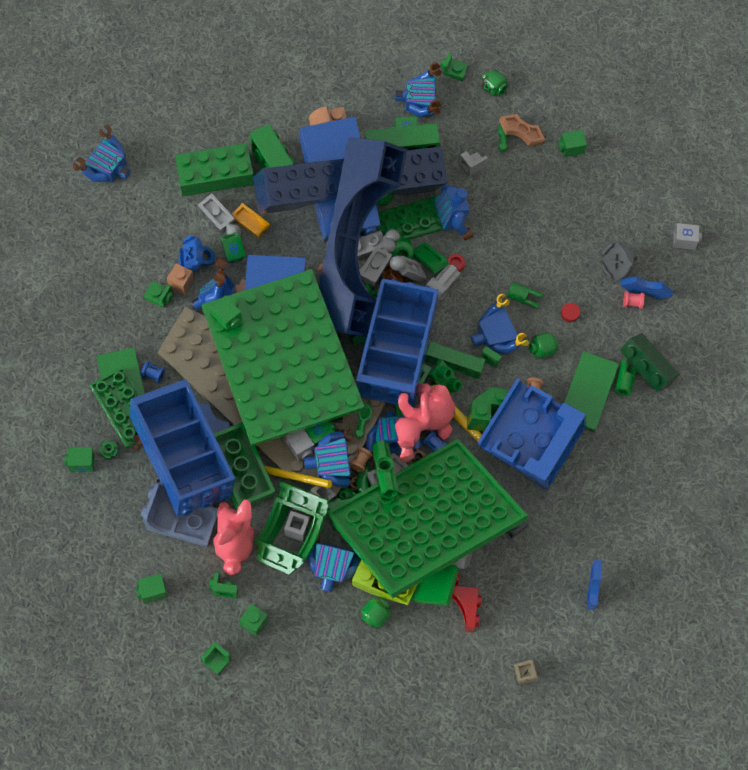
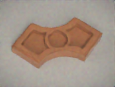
[499,114,545,147]

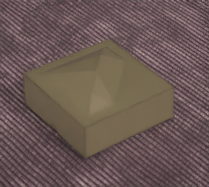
[514,659,539,685]

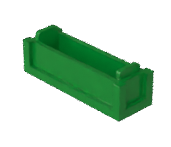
[425,341,485,379]

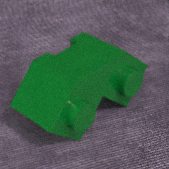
[467,387,510,431]

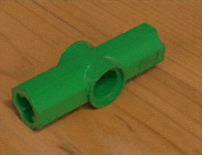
[372,440,399,499]

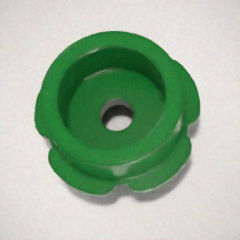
[99,440,119,459]

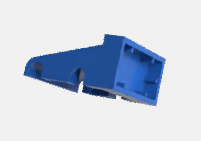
[477,378,587,491]

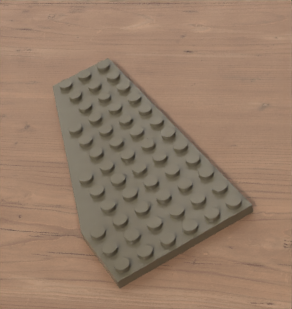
[158,307,387,498]

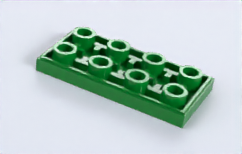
[378,194,443,240]
[97,347,145,427]
[564,351,619,432]
[89,367,140,449]
[375,565,459,606]

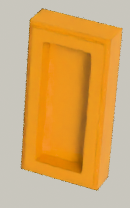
[231,203,270,239]

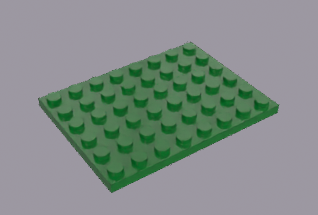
[201,269,365,447]
[326,439,528,599]

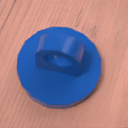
[179,236,215,273]

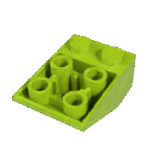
[352,560,417,605]

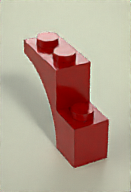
[451,573,482,632]

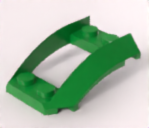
[254,482,330,575]

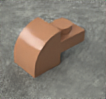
[309,106,347,126]

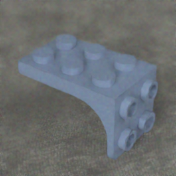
[141,482,218,547]

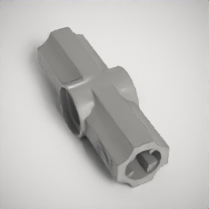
[426,264,460,302]

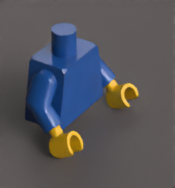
[471,294,529,354]

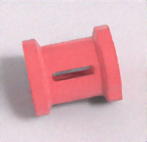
[623,291,645,309]

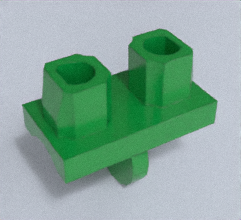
[428,359,463,395]

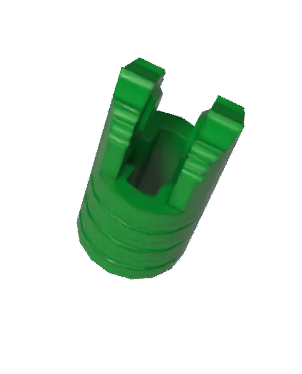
[507,282,544,309]
[614,359,637,396]

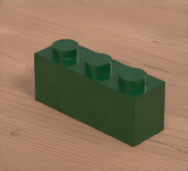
[620,333,680,392]

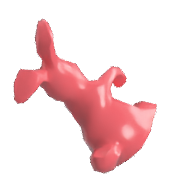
[395,383,455,463]
[213,500,254,575]

